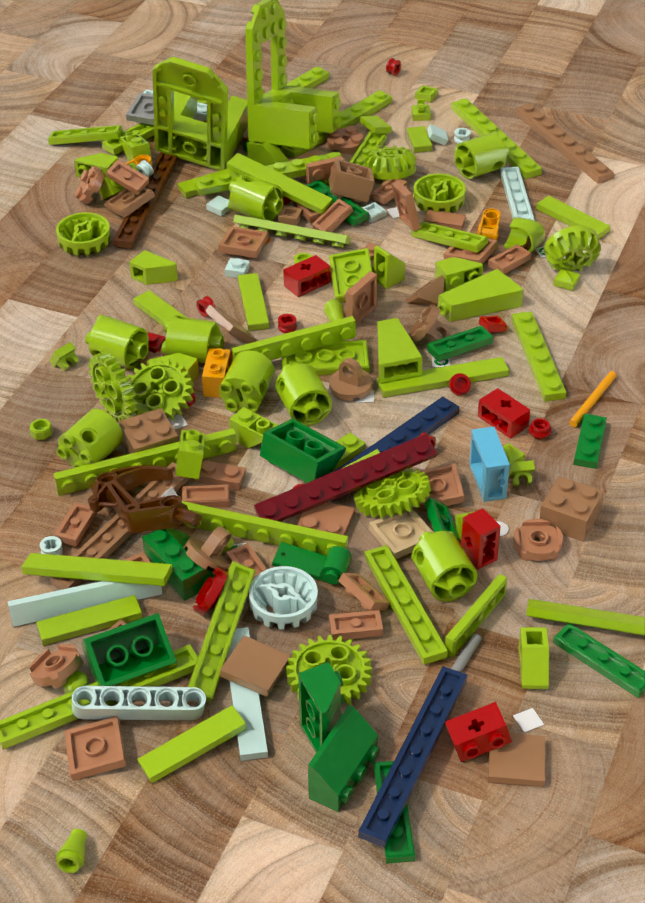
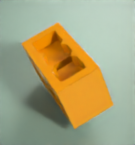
[202,348,231,398]

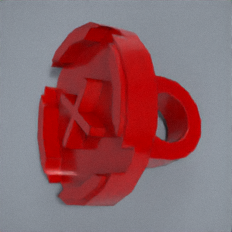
[193,567,228,616]

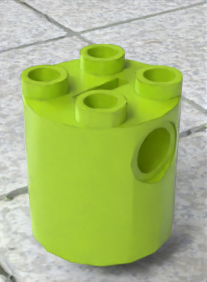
[454,131,510,179]
[228,174,283,221]
[85,315,149,369]
[162,315,224,363]
[219,350,275,412]
[275,364,332,426]
[56,408,124,468]
[411,531,478,602]

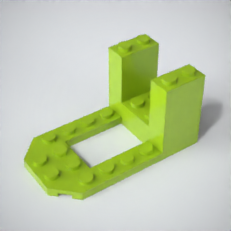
[245,0,341,149]
[152,56,248,171]

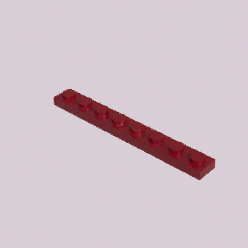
[254,434,437,522]

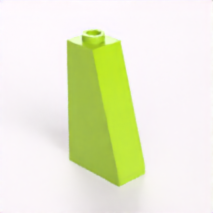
[438,269,524,322]
[377,318,422,383]

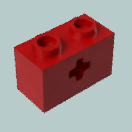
[283,255,331,298]
[478,388,531,439]
[461,508,501,570]
[445,702,512,762]

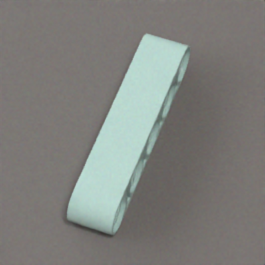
[72,686,206,720]

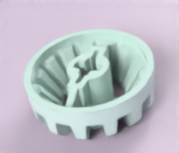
[249,566,318,630]

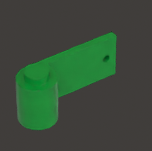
[272,542,352,585]

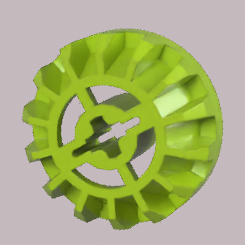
[365,146,416,180]
[413,173,466,213]
[56,212,111,257]
[544,226,601,272]

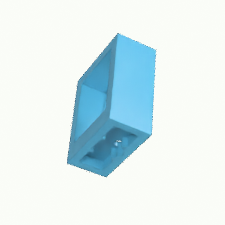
[469,427,510,502]

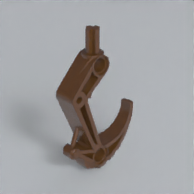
[88,465,203,533]

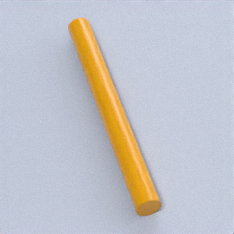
[569,371,617,427]

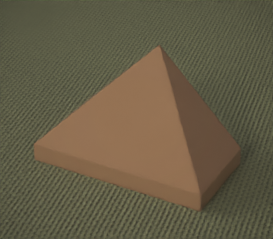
[405,275,444,305]

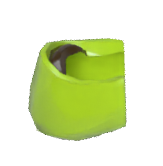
[504,217,545,252]

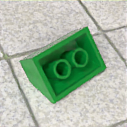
[260,418,346,483]
[142,528,216,601]
[81,613,177,686]
[298,662,343,753]
[308,705,380,812]

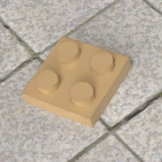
[369,507,433,559]

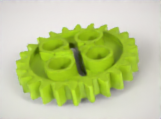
[88,351,137,421]
[128,358,194,421]
[354,467,431,519]
[286,635,372,705]

